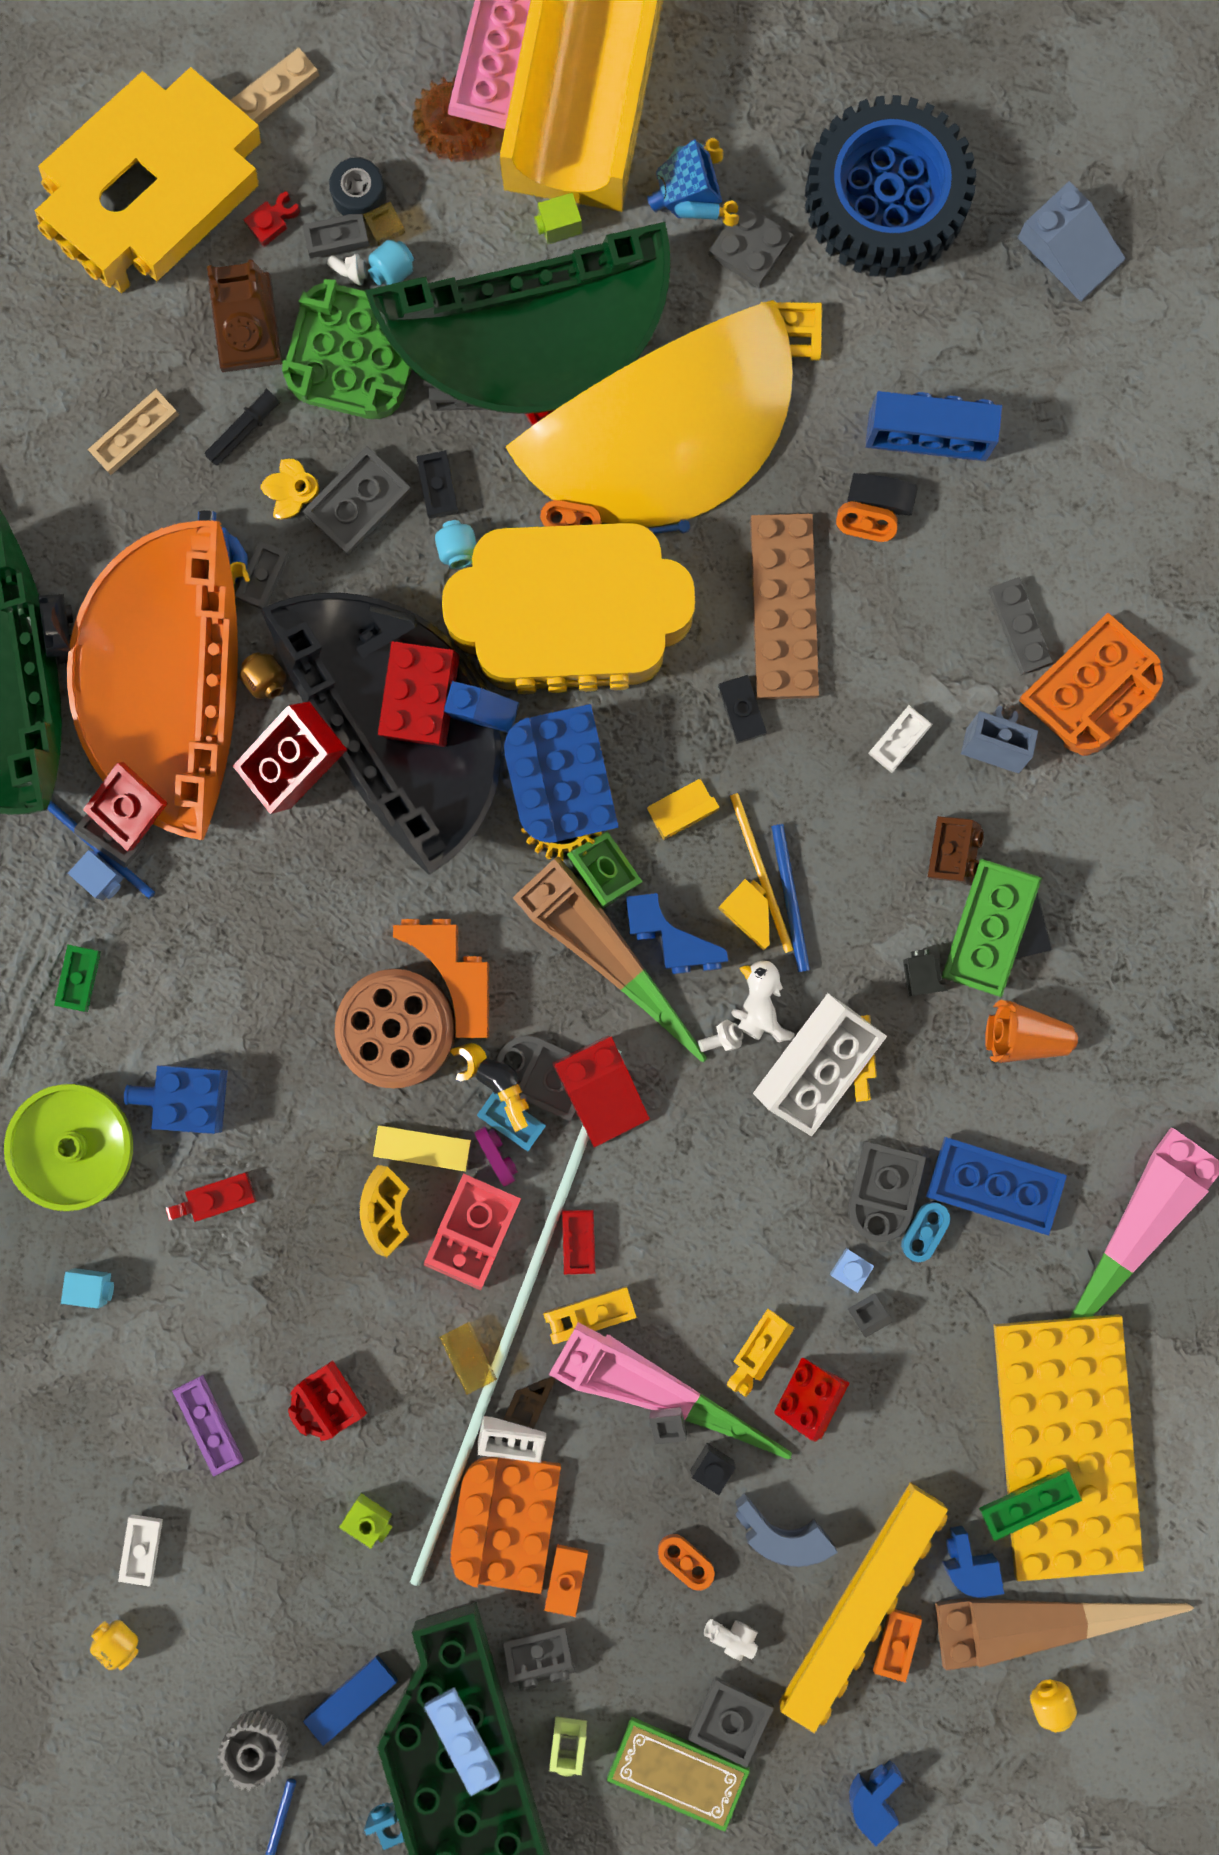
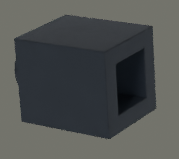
[690,1443,736,1495]

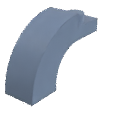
[735,1493,838,1567]

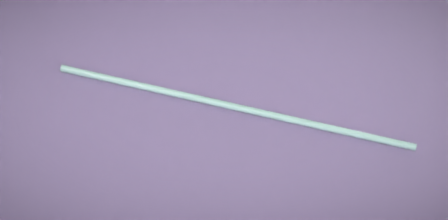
[410,1050,622,1586]

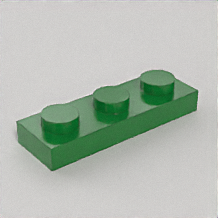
[979,1468,1082,1541]

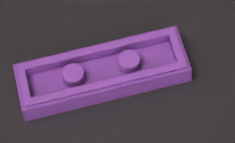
[172,1375,244,1477]

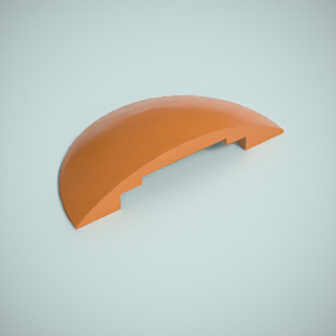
[67,521,238,840]

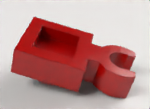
[243,191,300,247]

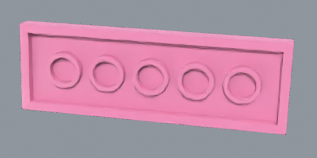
[448,0,530,129]

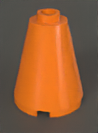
[985,1000,1078,1063]

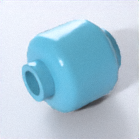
[368,240,414,285]
[435,520,477,569]

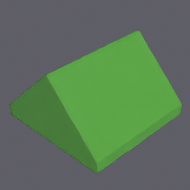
[567,831,642,909]

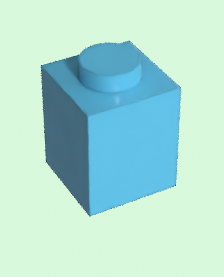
[61,1268,114,1309]

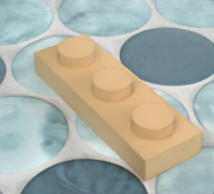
[230,47,319,124]
[88,389,179,475]

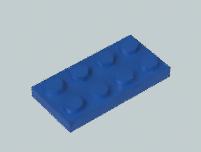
[926,1137,1067,1236]

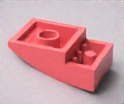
[424,1173,521,1290]

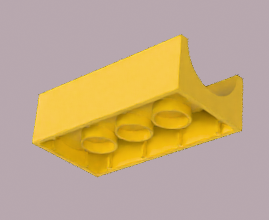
[500,0,663,212]

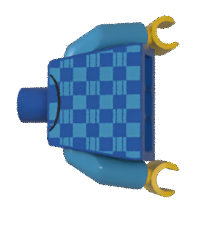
[647,138,739,226]

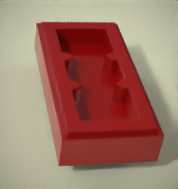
[562,1209,596,1275]

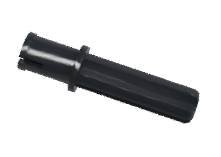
[205,389,280,466]

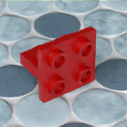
[774,1358,850,1442]

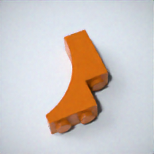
[393,919,489,1038]

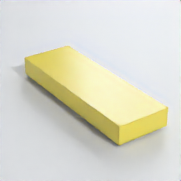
[373,1125,471,1172]

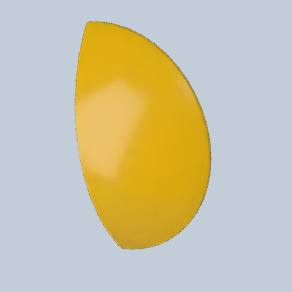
[506,300,793,527]

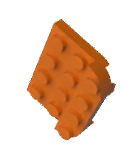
[1019,613,1163,756]
[451,1456,561,1594]

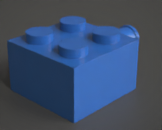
[124,1065,228,1134]

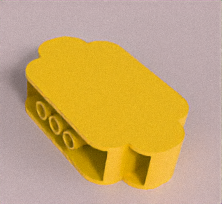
[442,523,695,694]

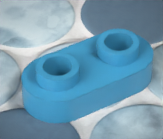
[901,1202,950,1262]

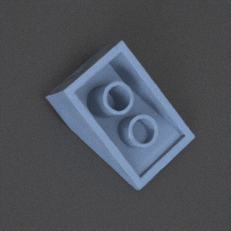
[1018,181,1125,302]

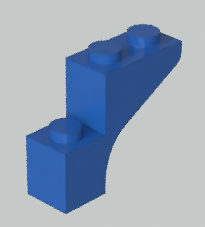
[626,893,728,974]

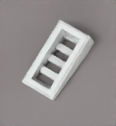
[478,1416,546,1463]

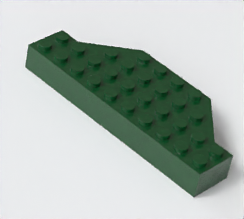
[377,1602,551,1855]

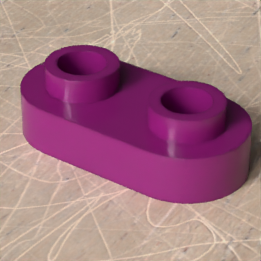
[474,1126,518,1187]

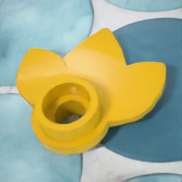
[261,458,319,519]

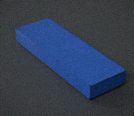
[303,1654,398,1746]

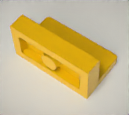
[647,779,719,840]

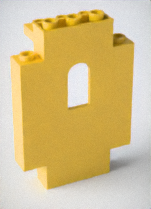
[34,67,261,294]

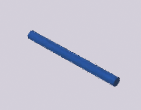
[771,824,810,972]

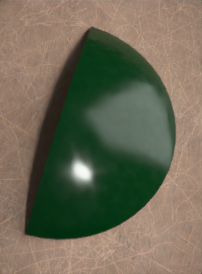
[365,222,671,414]
[0,509,62,815]

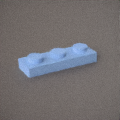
[424,1688,500,1796]

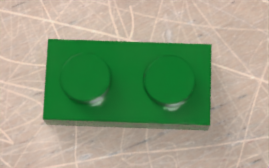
[54,944,101,1012]

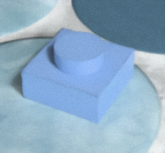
[830,1248,874,1293]

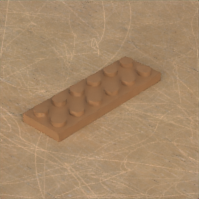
[750,514,819,700]

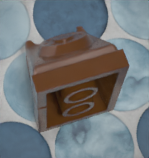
[207,259,283,373]

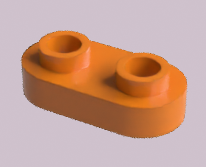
[540,500,602,527]
[836,501,898,542]
[658,1534,715,1591]

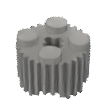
[218,1711,289,1791]

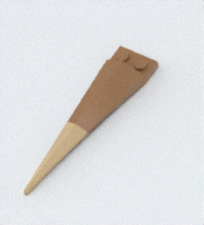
[935,1598,1194,1670]

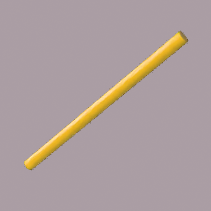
[730,793,794,953]

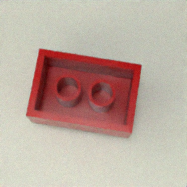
[378,641,460,747]
[233,702,347,814]

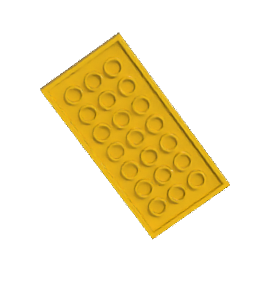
[993,1314,1144,1581]

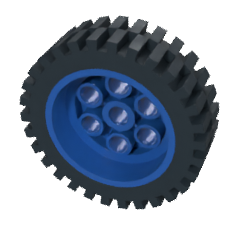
[805,95,976,277]

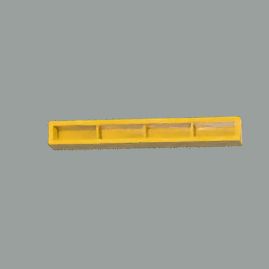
[779,1482,948,1733]

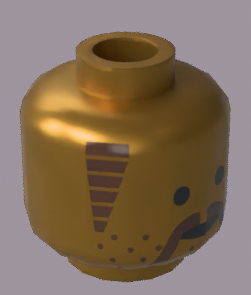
[240,652,286,699]

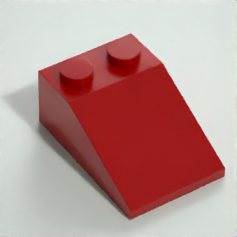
[552,1035,650,1147]

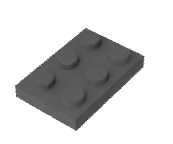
[303,446,412,556]

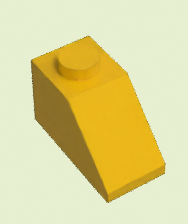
[718,879,770,950]

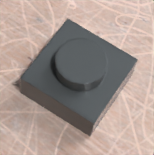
[848,1293,892,1338]
[649,1407,687,1444]

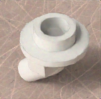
[327,254,368,286]
[698,1020,743,1052]

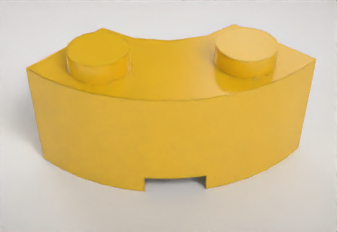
[360,1165,409,1258]

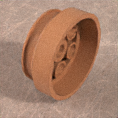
[335,969,456,1088]

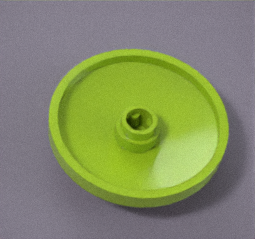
[4,1084,133,1211]

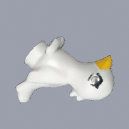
[731,960,795,1042]

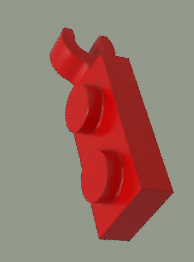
[166,1172,257,1222]

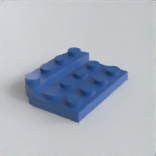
[504,704,619,843]

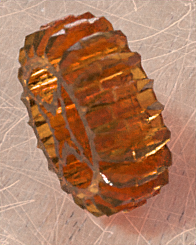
[412,75,493,162]

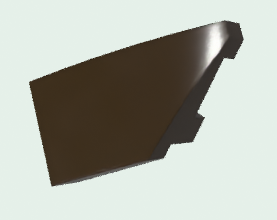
[503,1377,555,1429]

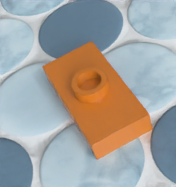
[544,1544,588,1617]
[873,1609,922,1683]

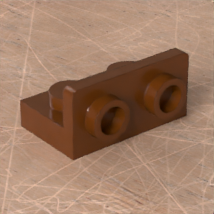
[928,816,984,885]

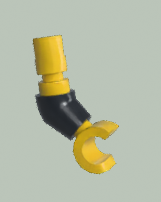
[450,1043,529,1132]

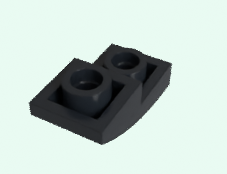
[847,473,918,515]

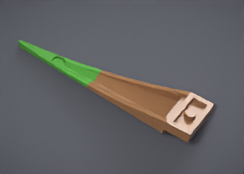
[513,856,707,1062]

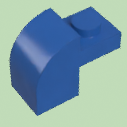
[943,1526,1004,1598]
[849,1760,904,1846]

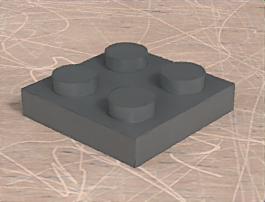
[708,202,793,288]
[688,1676,774,1768]

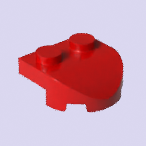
[288,1360,367,1441]

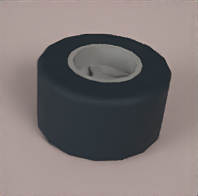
[329,157,386,221]

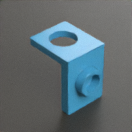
[364,1802,404,1850]

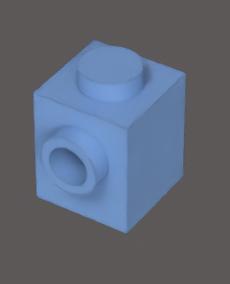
[68,850,124,901]

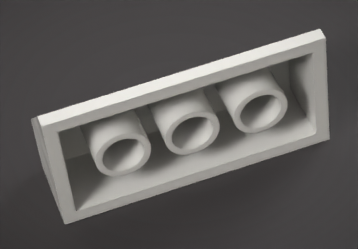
[753,993,887,1136]

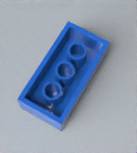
[865,391,1002,461]

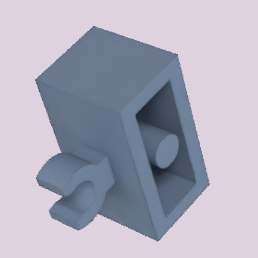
[961,706,1038,774]

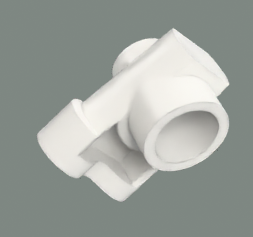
[704,1619,758,1661]

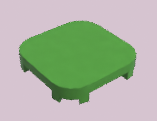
[282,279,412,419]

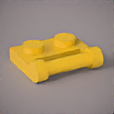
[760,302,822,361]

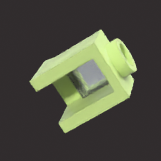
[549,1717,587,1776]

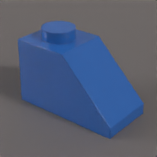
[444,681,519,732]

